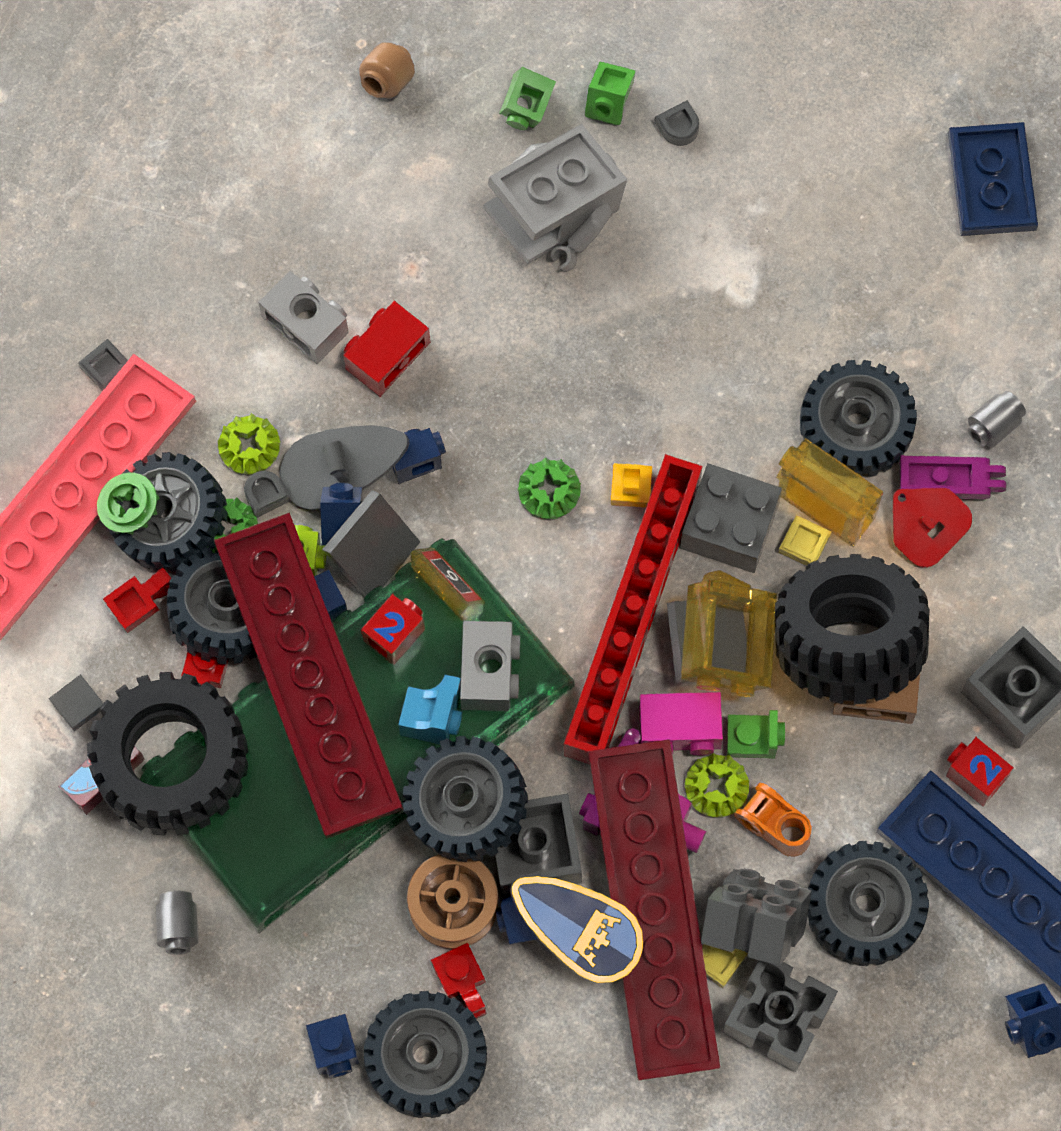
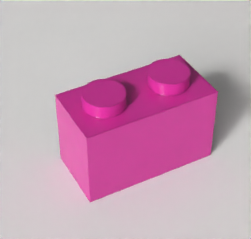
[639,692,723,756]

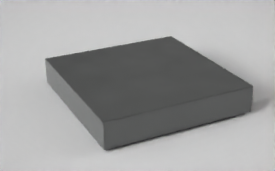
[322,490,420,601]
[667,598,751,683]

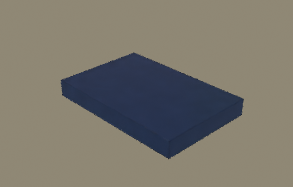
[948,122,1038,236]

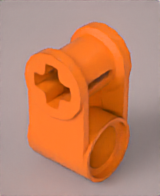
[734,782,812,857]

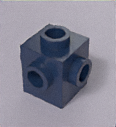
[1005,983,1061,1058]

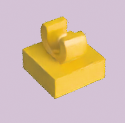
[611,463,652,508]

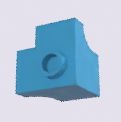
[398,675,462,745]

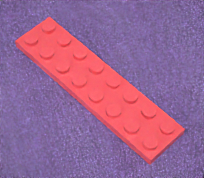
[0,354,196,641]

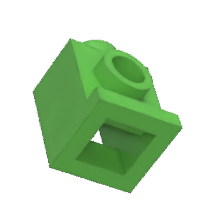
[499,67,556,131]

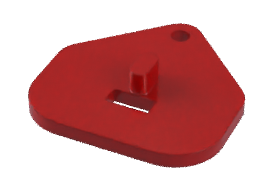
[893,488,972,567]

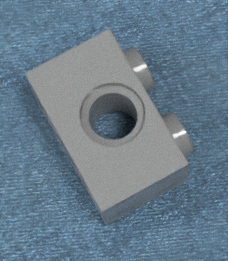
[258,271,349,364]
[460,621,520,711]

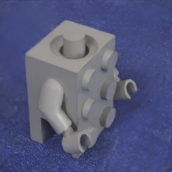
[483,123,627,272]

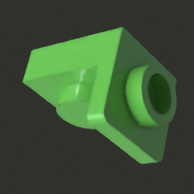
[585,61,636,125]
[727,710,785,759]

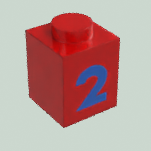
[361,594,425,665]
[946,737,1014,807]

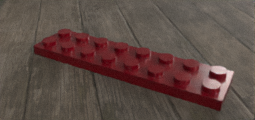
[214,512,403,839]
[588,739,720,1081]

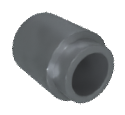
[968,391,1026,447]
[156,891,198,955]

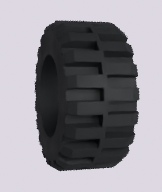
[775,554,930,705]
[87,672,249,836]

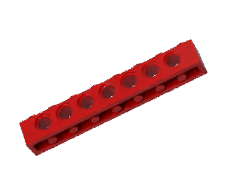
[564,454,703,765]

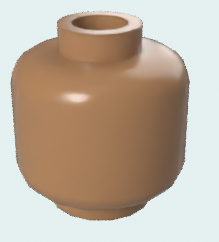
[359,42,415,98]

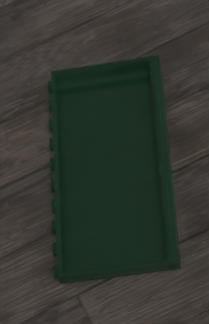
[140,538,575,934]

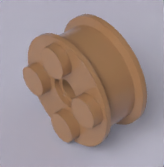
[407,854,498,949]

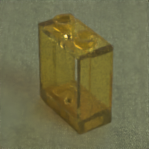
[776,438,883,547]
[681,579,777,697]

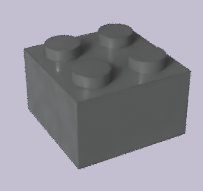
[680,463,782,573]
[961,626,1061,748]
[495,793,582,896]

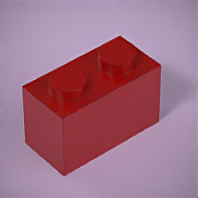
[343,301,431,397]

